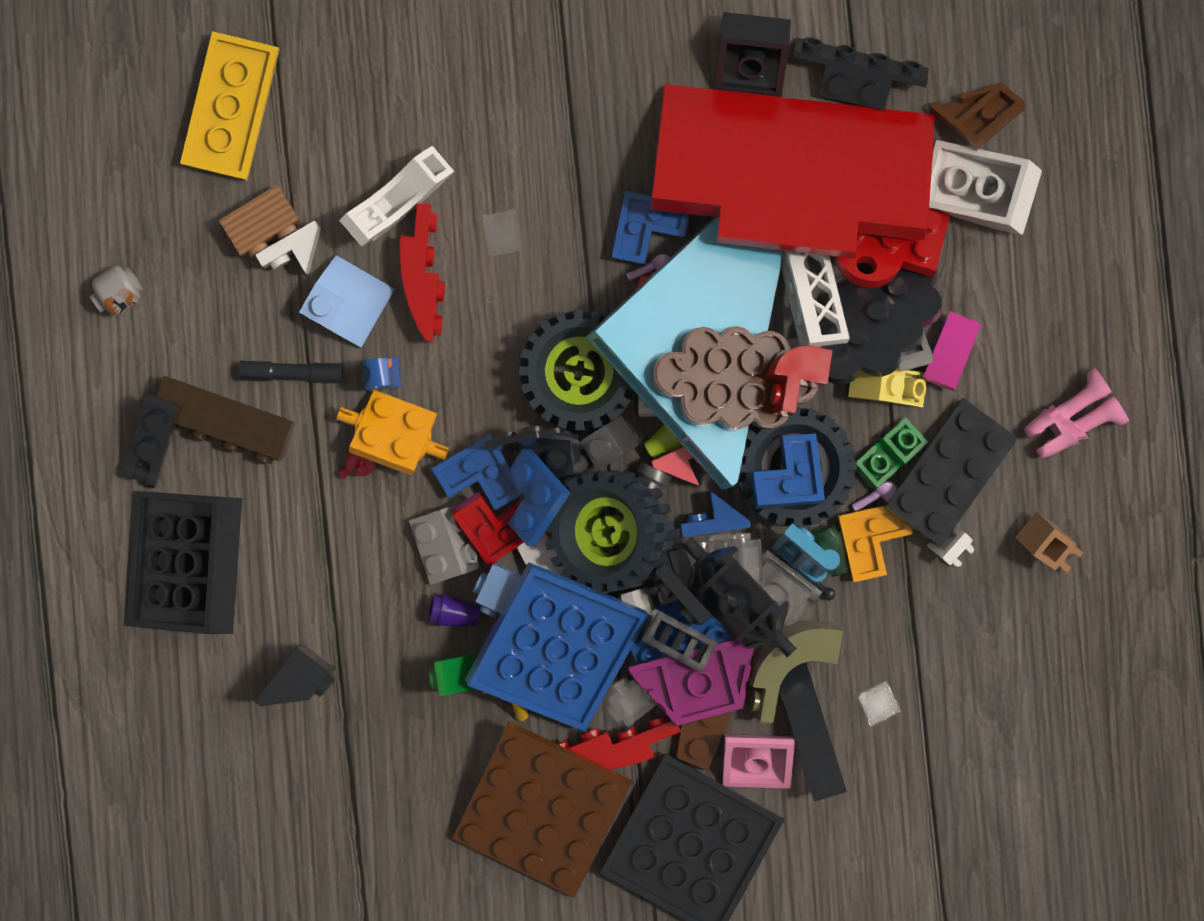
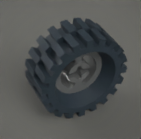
[738,407,857,527]

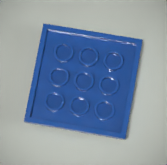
[465,562,649,731]

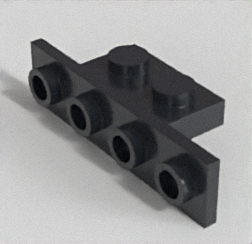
[793,37,929,111]

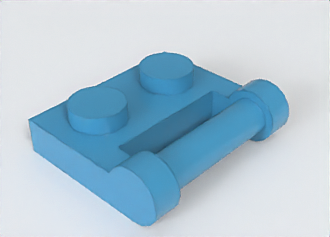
[770,523,840,583]

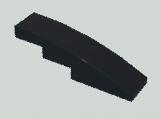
[779,662,847,802]

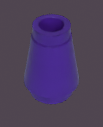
[428,593,480,627]

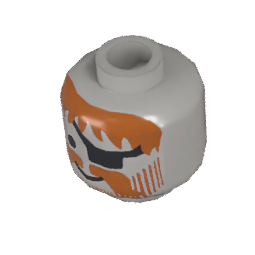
[90,265,143,316]

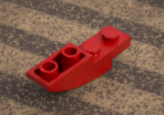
[400,203,446,343]
[557,714,681,769]

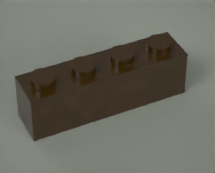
[156,376,295,464]

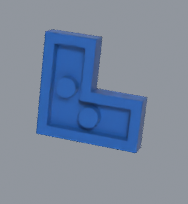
[611,191,690,265]
[431,434,522,510]
[751,434,825,509]
[506,449,570,546]

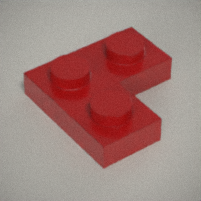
[450,492,524,566]

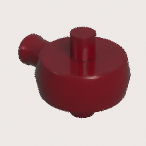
[338,450,376,479]

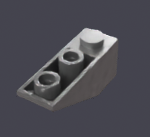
[559,416,639,489]

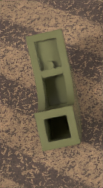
[747,621,843,723]

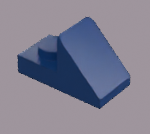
[680,492,750,537]

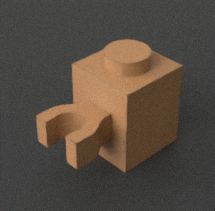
[1015,511,1083,573]

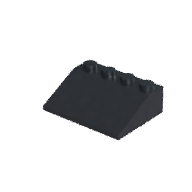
[126,491,242,634]

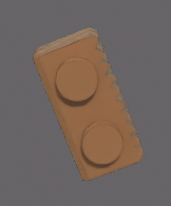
[219,185,301,258]

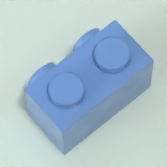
[473,562,522,619]

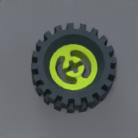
[519,310,635,431]
[545,470,674,593]

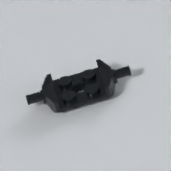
[682,536,797,658]

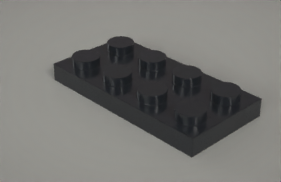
[884,398,1018,548]

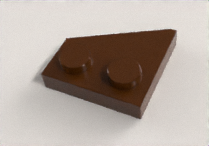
[930,82,1025,151]

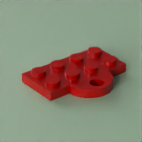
[834,208,950,288]

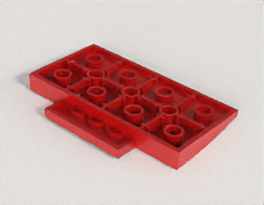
[651,84,935,258]

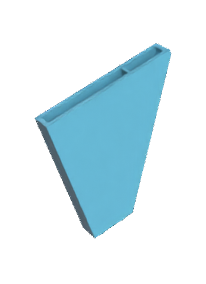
[586,217,784,490]

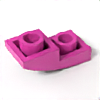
[923,311,981,391]

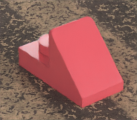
[651,447,699,485]

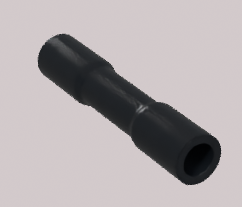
[239,360,343,384]

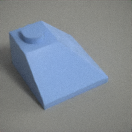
[299,255,395,348]

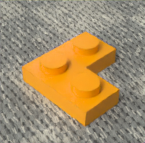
[838,505,913,582]

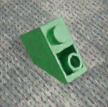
[429,652,478,696]

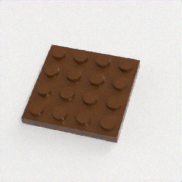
[452,721,633,898]

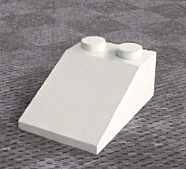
[929,140,1042,235]

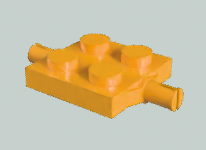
[336,390,450,476]

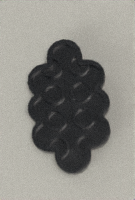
[817,263,942,385]

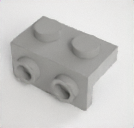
[409,504,479,585]

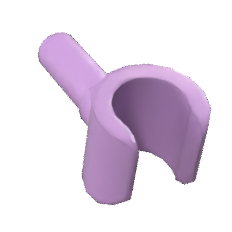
[626,254,670,281]
[852,481,898,511]

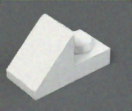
[256,221,321,275]

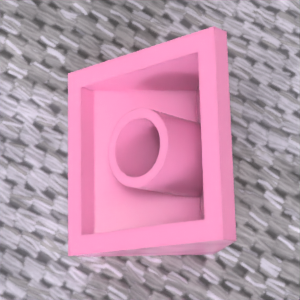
[723,733,794,789]

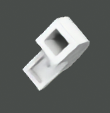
[339,146,454,246]

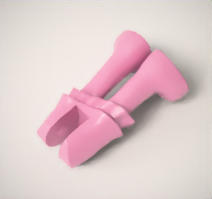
[1024,367,1130,458]

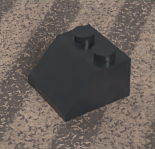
[714,12,791,97]
[255,644,336,706]

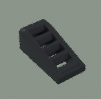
[638,610,718,673]

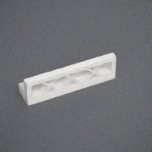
[781,250,850,348]

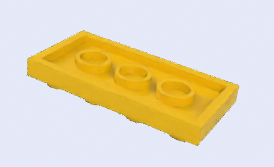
[180,31,280,181]

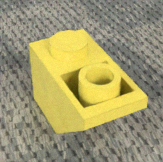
[848,369,926,407]

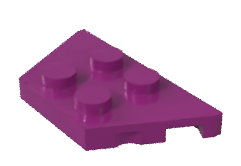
[628,639,754,726]

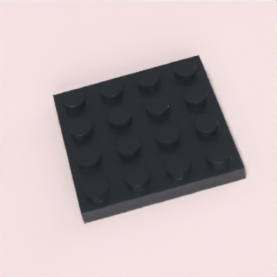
[600,753,785,921]

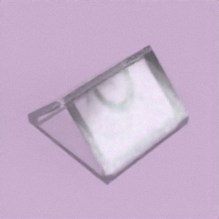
[748,549,822,628]

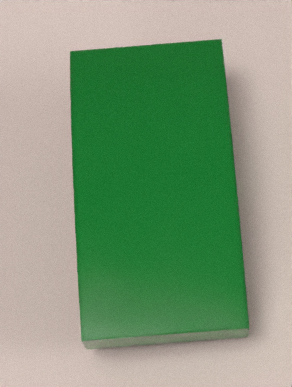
[855,417,928,491]

